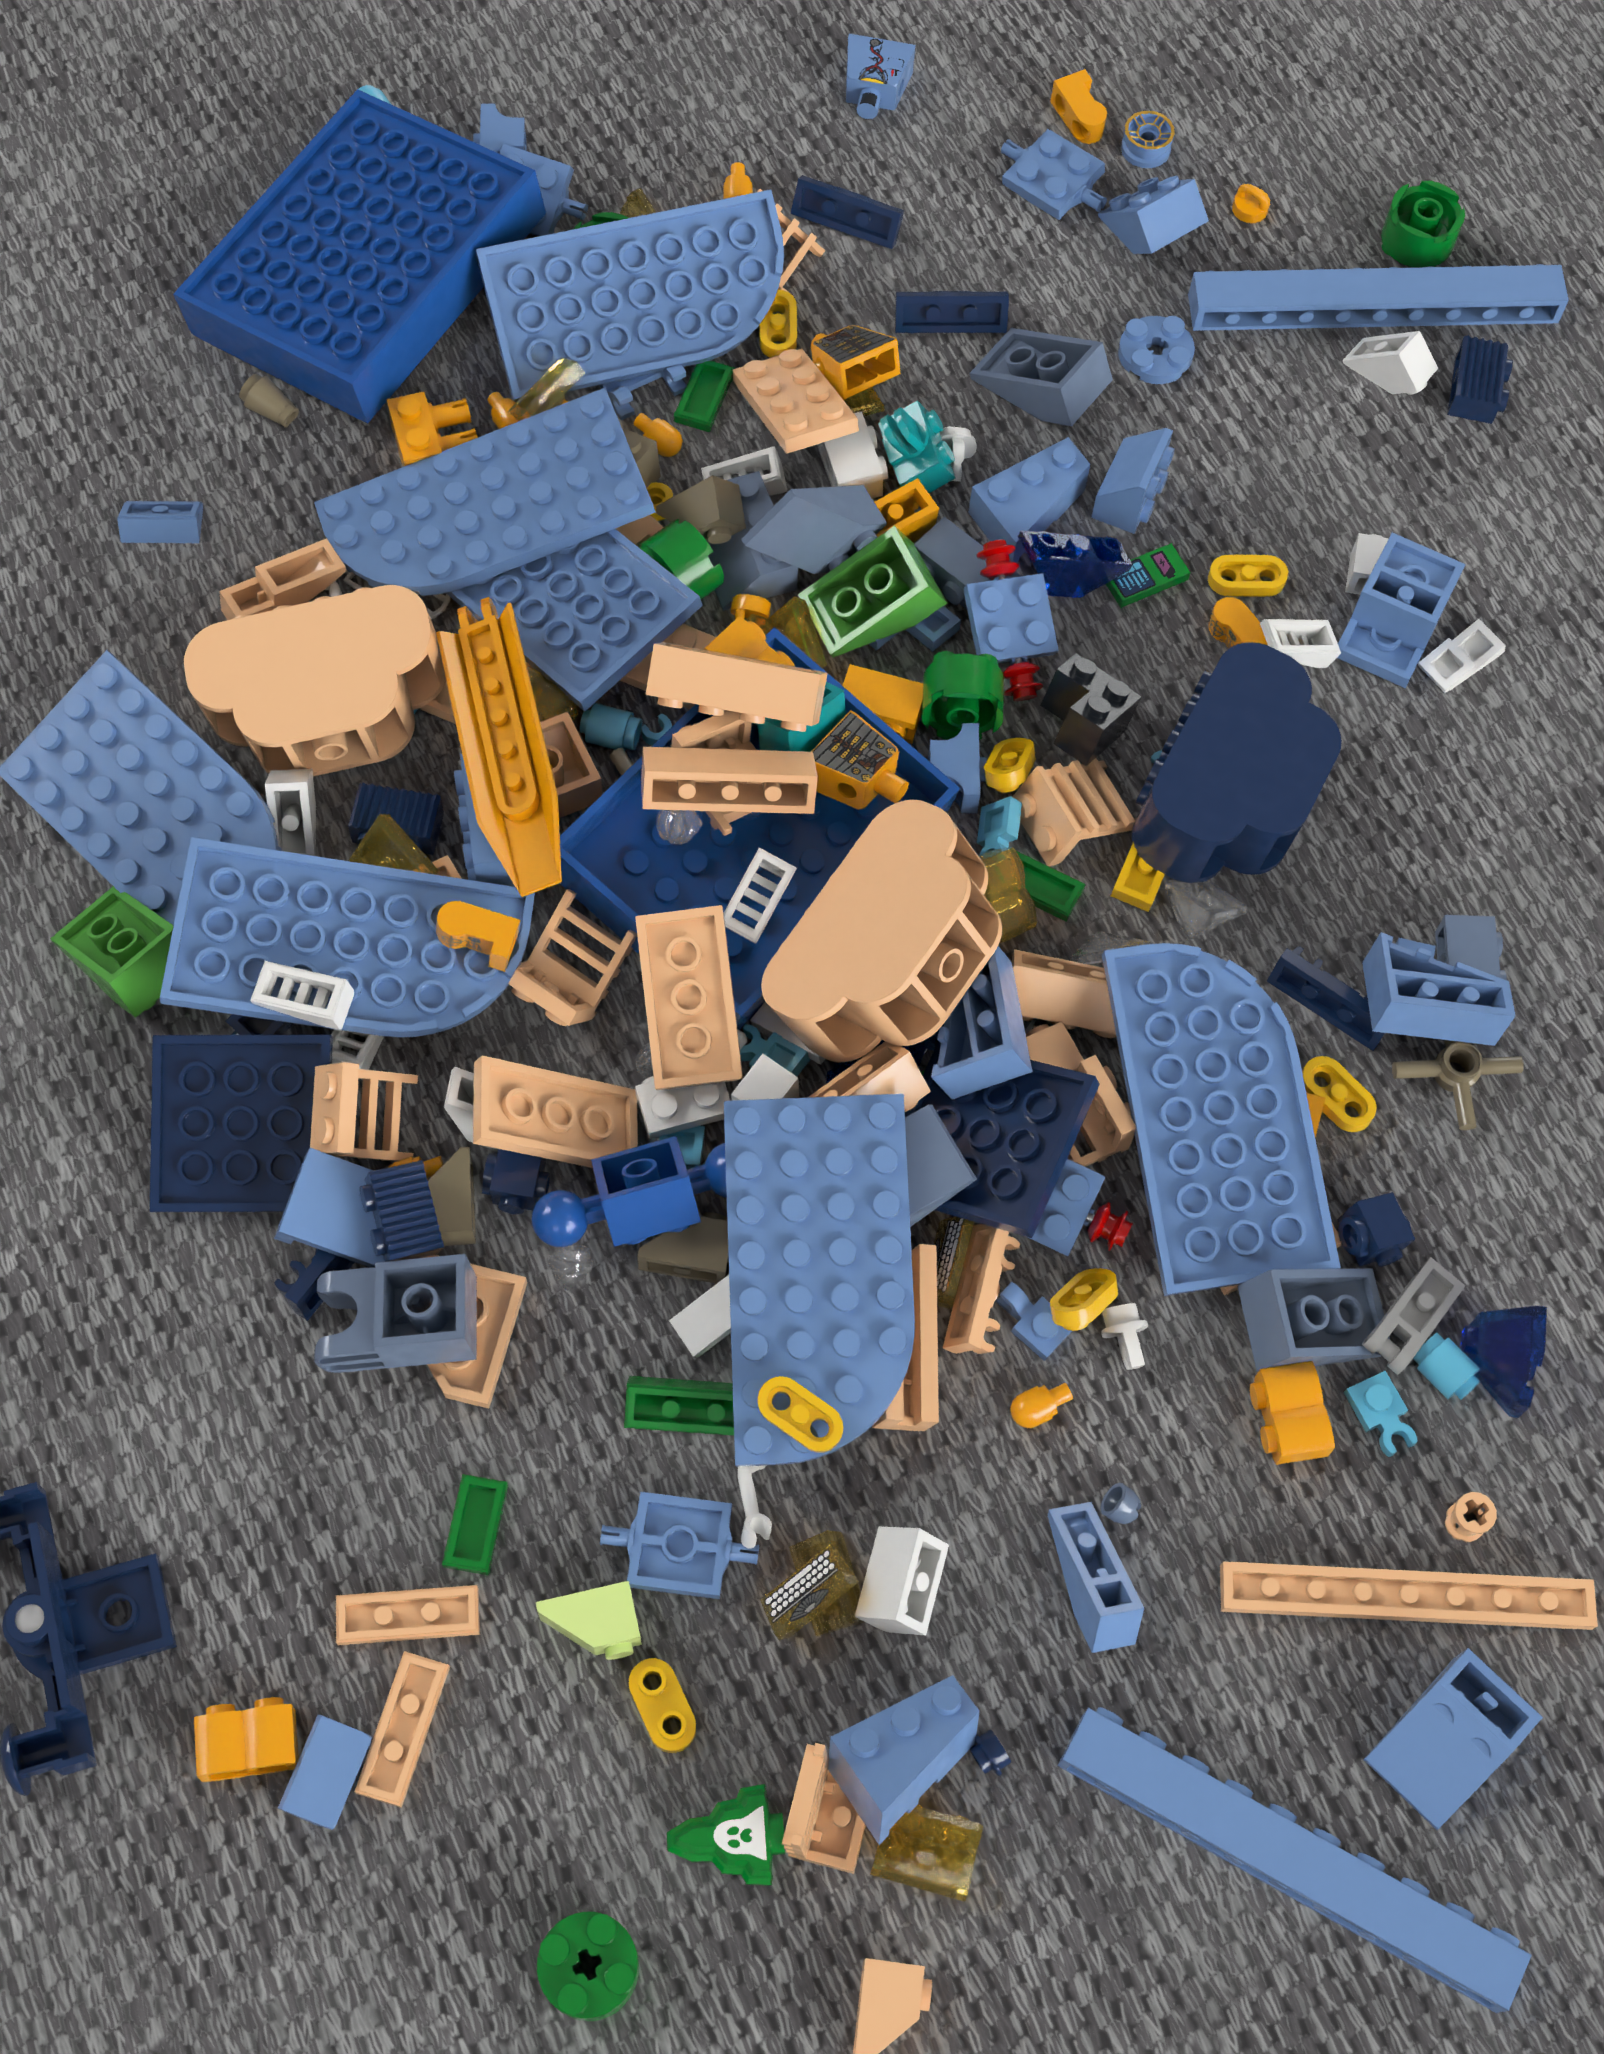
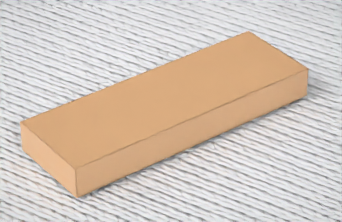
[336,1585,480,1645]
[354,1651,450,1808]

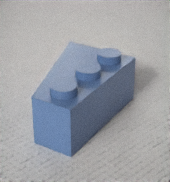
[968,437,1090,563]
[1362,932,1515,1046]
[931,946,1033,1099]
[828,1675,979,1845]

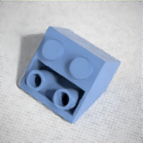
[1098,176,1209,254]
[1091,428,1175,534]

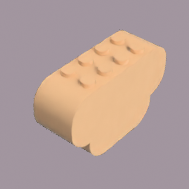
[184,585,446,777]
[761,800,1002,1062]

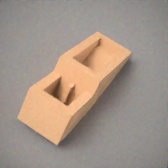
[219,538,346,620]

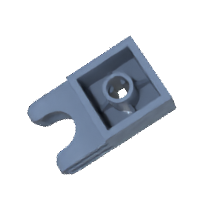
[314,1254,477,1373]

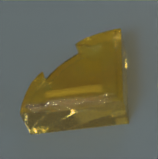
[620,187,656,218]

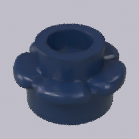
[969,1729,1012,1776]

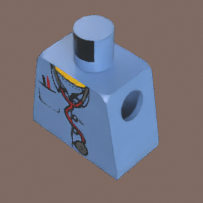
[846,34,916,119]

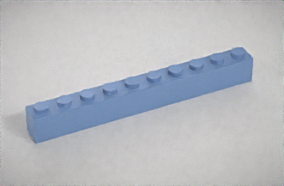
[1188,264,1569,331]
[1057,1707,1532,2013]

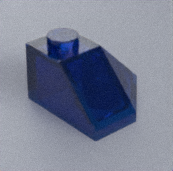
[1461,1306,1547,1418]

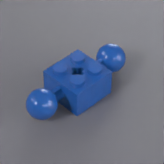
[532,1136,727,1247]

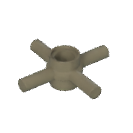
[1392,1040,1524,1130]

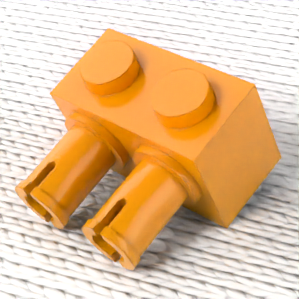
[387,391,478,467]

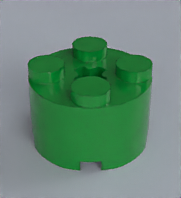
[1381,181,1465,268]
[638,519,724,599]
[922,651,1004,740]
[537,1912,639,2021]

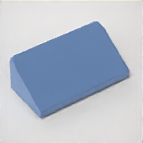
[117,501,203,543]
[278,1715,372,1830]

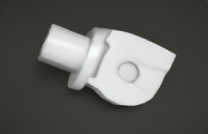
[941,426,977,482]
[1101,1303,1149,1370]

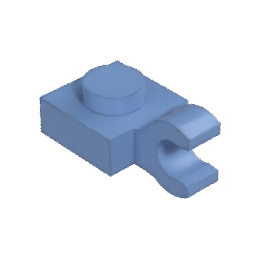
[996,1282,1072,1361]

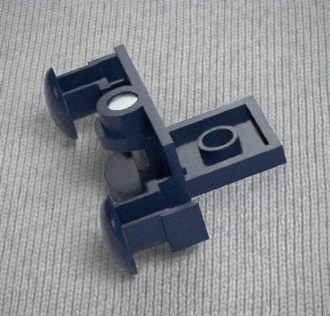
[0,1482,177,1796]

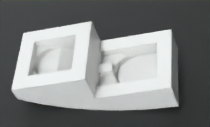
[1418,619,1506,693]

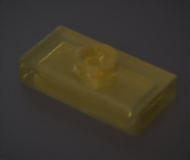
[508,357,585,421]

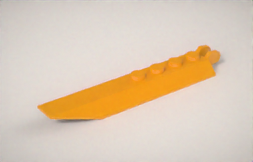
[436,597,562,897]

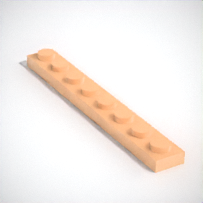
[1220,1561,1598,1630]

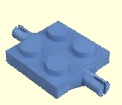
[1001,129,1107,220]
[500,143,588,237]
[600,1492,759,1599]

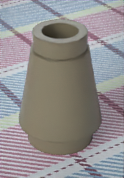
[239,374,299,428]

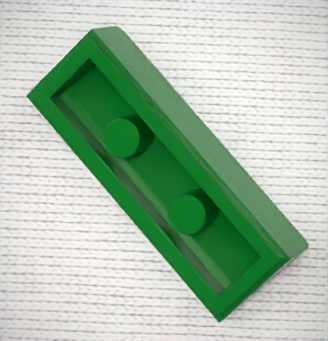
[624,1376,734,1436]

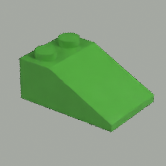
[798,525,947,658]
[50,886,173,1018]

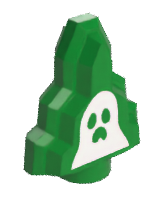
[667,1784,785,1886]

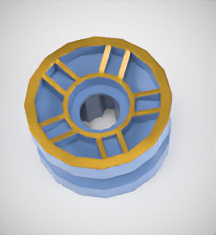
[1121,111,1175,168]

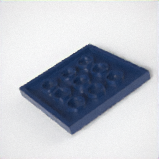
[150,1035,333,1212]
[905,1041,1100,1238]

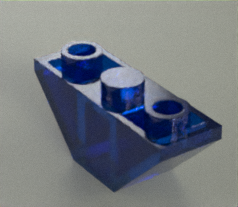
[1018,531,1133,598]

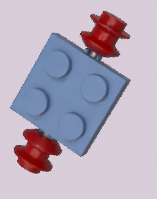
[963,540,1059,702]
[1028,1158,1133,1256]

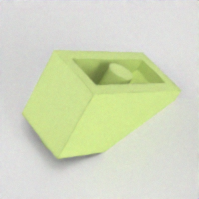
[536,1581,642,1660]

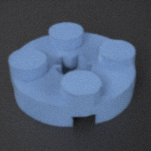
[1118,316,1195,384]

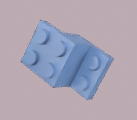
[1337,533,1466,688]

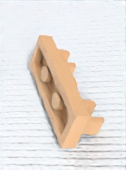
[943,1224,1020,1354]

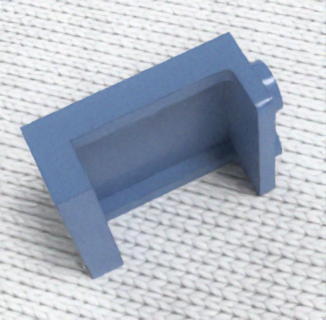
[274,1148,385,1267]

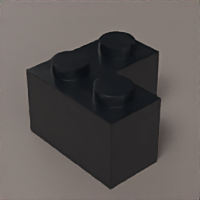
[1040,653,1142,766]

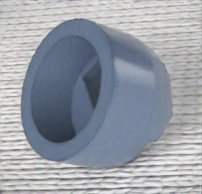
[1101,1483,1141,1524]

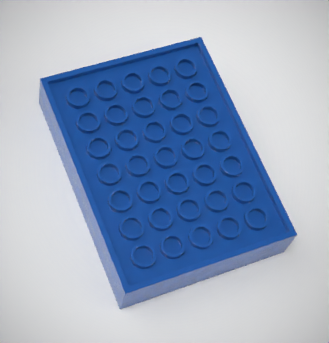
[173,89,546,424]
[559,627,960,1030]

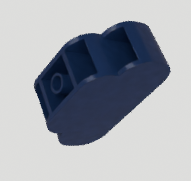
[1132,642,1342,883]

